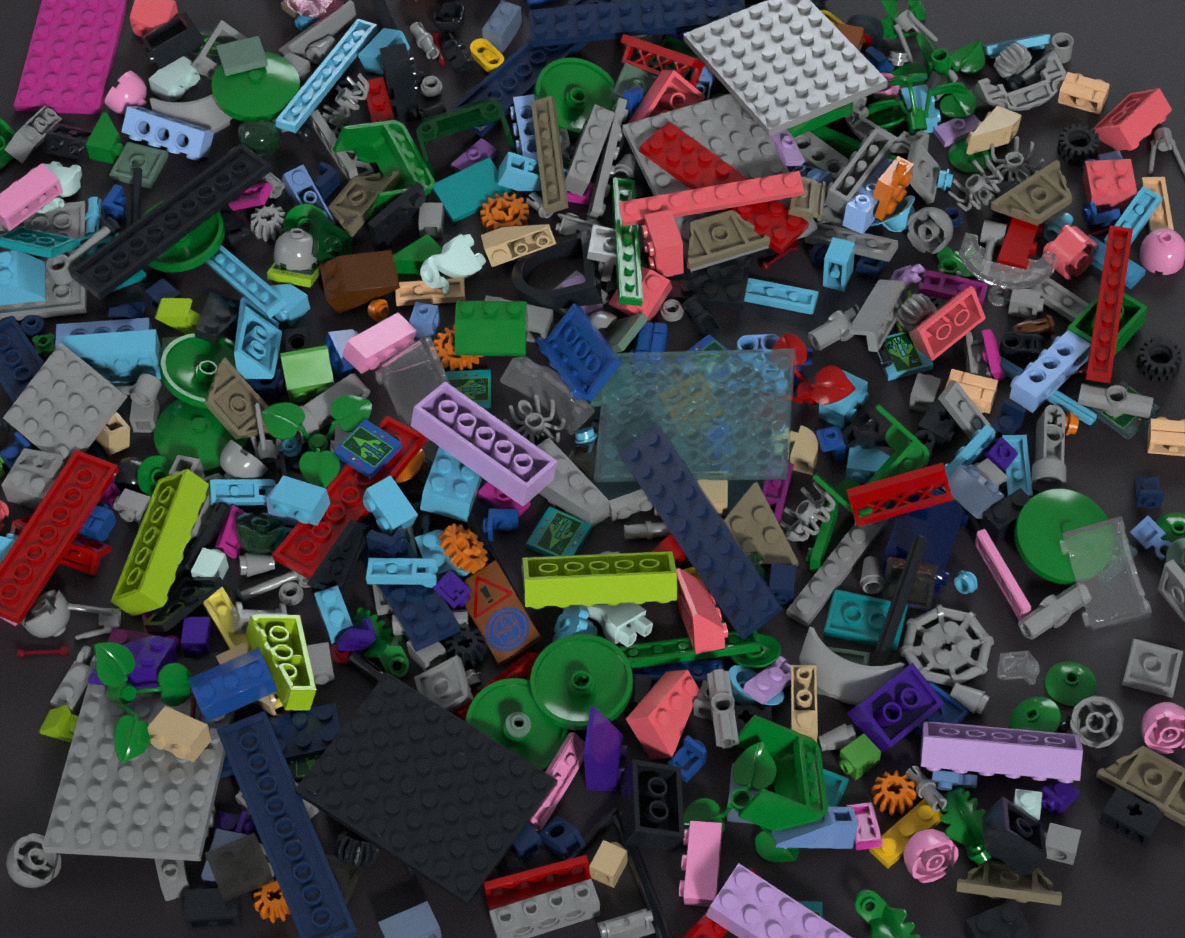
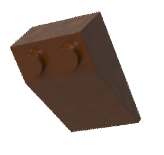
[319,250,400,314]

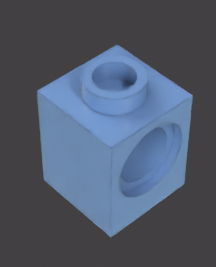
[409,302,440,341]

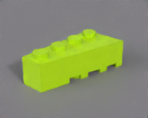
[245,614,316,710]

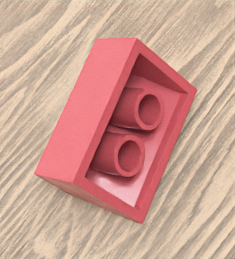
[628,70,706,123]
[1093,88,1172,151]
[909,286,986,361]
[676,568,728,654]

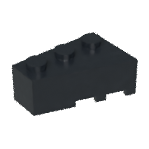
[379,43,419,123]

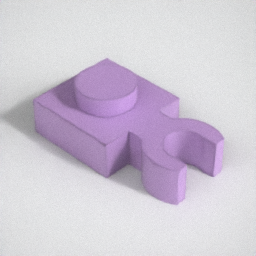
[890,264,926,288]

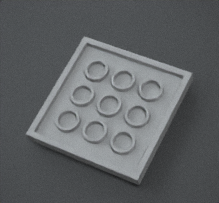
[3,342,128,464]

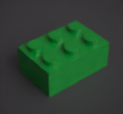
[1067,293,1148,359]

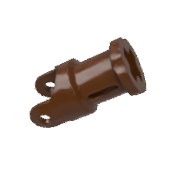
[1013,314,1055,336]

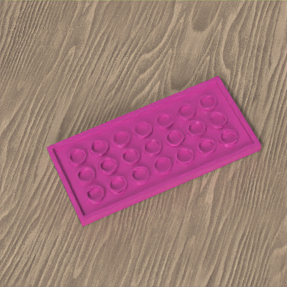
[14,0,129,115]

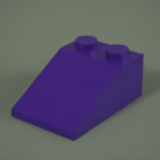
[87,636,178,694]
[847,663,944,753]
[584,707,628,793]

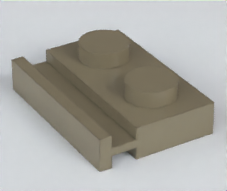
[788,176,826,221]

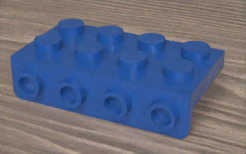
[535,303,622,402]

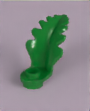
[354,607,409,678]
[939,787,992,864]
[854,890,921,938]

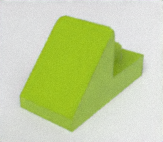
[155,298,201,335]
[39,705,79,743]

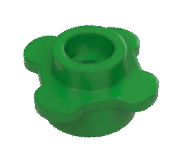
[32,333,56,356]

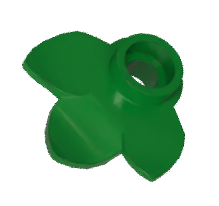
[937,246,981,278]

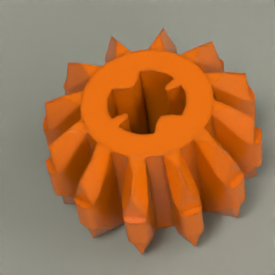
[871,770,916,816]
[253,878,291,924]

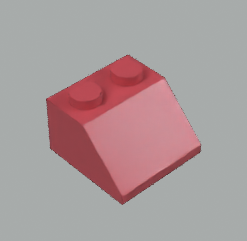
[129,0,179,37]
[609,267,672,322]

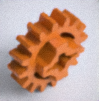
[480,192,530,232]
[433,325,483,371]
[439,524,488,574]

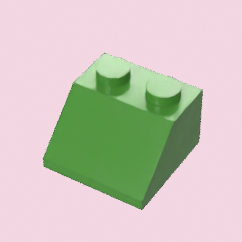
[280,345,335,403]

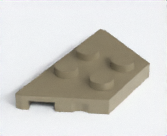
[990,160,1072,226]
[328,171,402,237]
[687,210,770,269]
[204,358,269,440]
[724,482,799,567]
[1096,746,1185,827]
[956,860,1062,905]

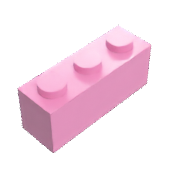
[0,163,63,231]
[343,313,417,374]
[679,821,722,907]

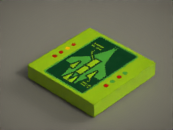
[267,260,324,287]

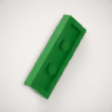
[806,499,839,573]

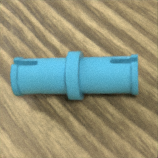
[85,197,103,236]

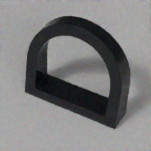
[512,229,603,309]

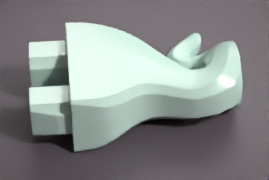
[37,161,82,213]
[420,234,486,295]
[587,602,653,648]

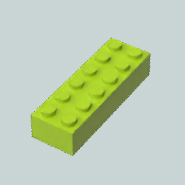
[111,469,209,617]
[522,551,677,609]

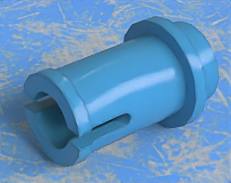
[294,8,323,31]

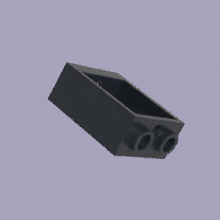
[141,12,206,69]

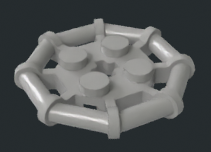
[899,604,994,689]

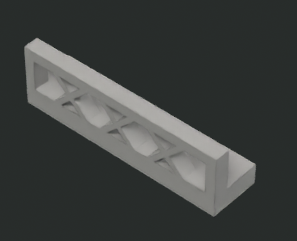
[310,110,375,182]

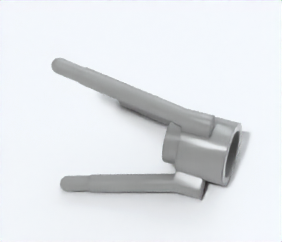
[893,9,938,63]
[1148,127,1185,176]
[250,403,282,463]
[67,603,121,640]

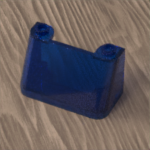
[882,488,971,594]

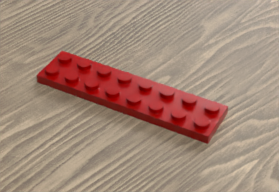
[639,121,809,255]
[272,416,427,580]
[0,450,119,624]

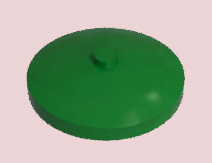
[212,51,300,123]
[534,58,617,137]
[141,199,225,272]
[160,333,249,409]
[154,399,249,476]
[1014,489,1114,585]
[530,634,633,731]
[465,678,568,771]

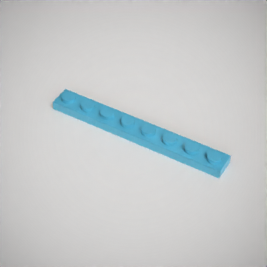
[275,19,377,133]

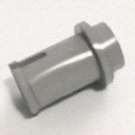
[526,192,553,218]

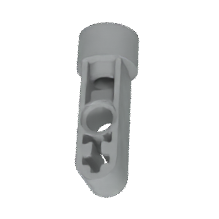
[293,373,370,445]
[1031,405,1067,493]

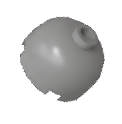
[906,207,953,254]
[274,228,319,270]
[220,440,268,479]
[21,590,70,638]
[1070,696,1124,748]
[6,833,61,888]

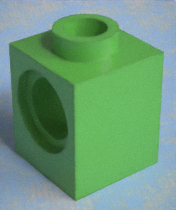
[839,734,881,780]

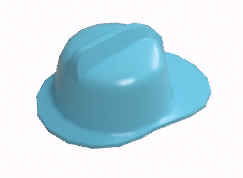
[870,195,916,232]
[729,665,784,705]

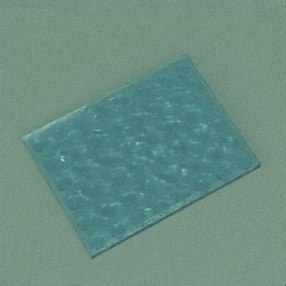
[594,349,795,482]

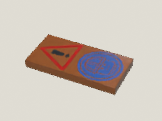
[463,560,543,666]

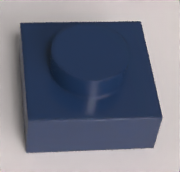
[856,256,886,278]

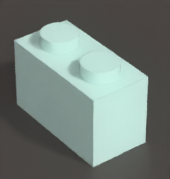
[149,56,200,102]

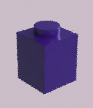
[181,617,213,657]

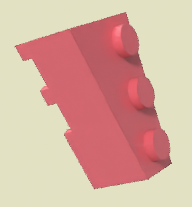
[626,669,700,760]

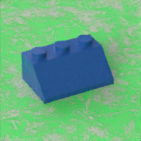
[188,648,278,722]

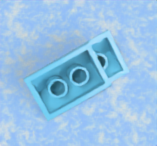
[234,297,282,379]

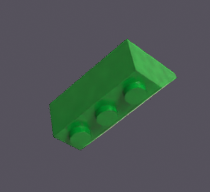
[455,301,528,356]

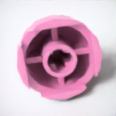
[104,70,147,115]
[1139,228,1185,275]
[1140,702,1185,754]
[904,829,959,883]

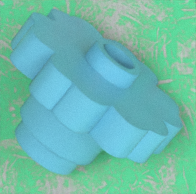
[553,605,597,642]

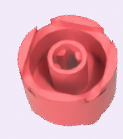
[1043,224,1099,280]

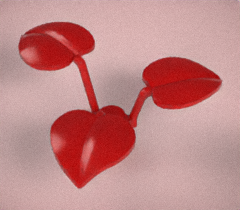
[749,333,856,436]

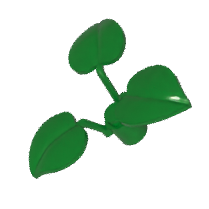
[880,0,935,71]
[887,40,985,119]
[867,73,967,132]
[261,395,372,489]
[94,642,194,763]
[683,742,799,863]

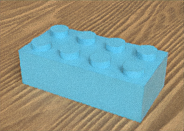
[62,329,162,383]
[420,447,482,522]

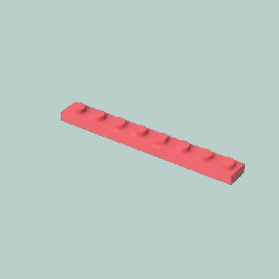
[618,171,804,227]

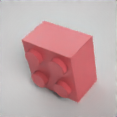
[1082,159,1137,213]
[641,209,684,277]

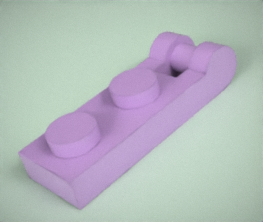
[743,656,791,704]

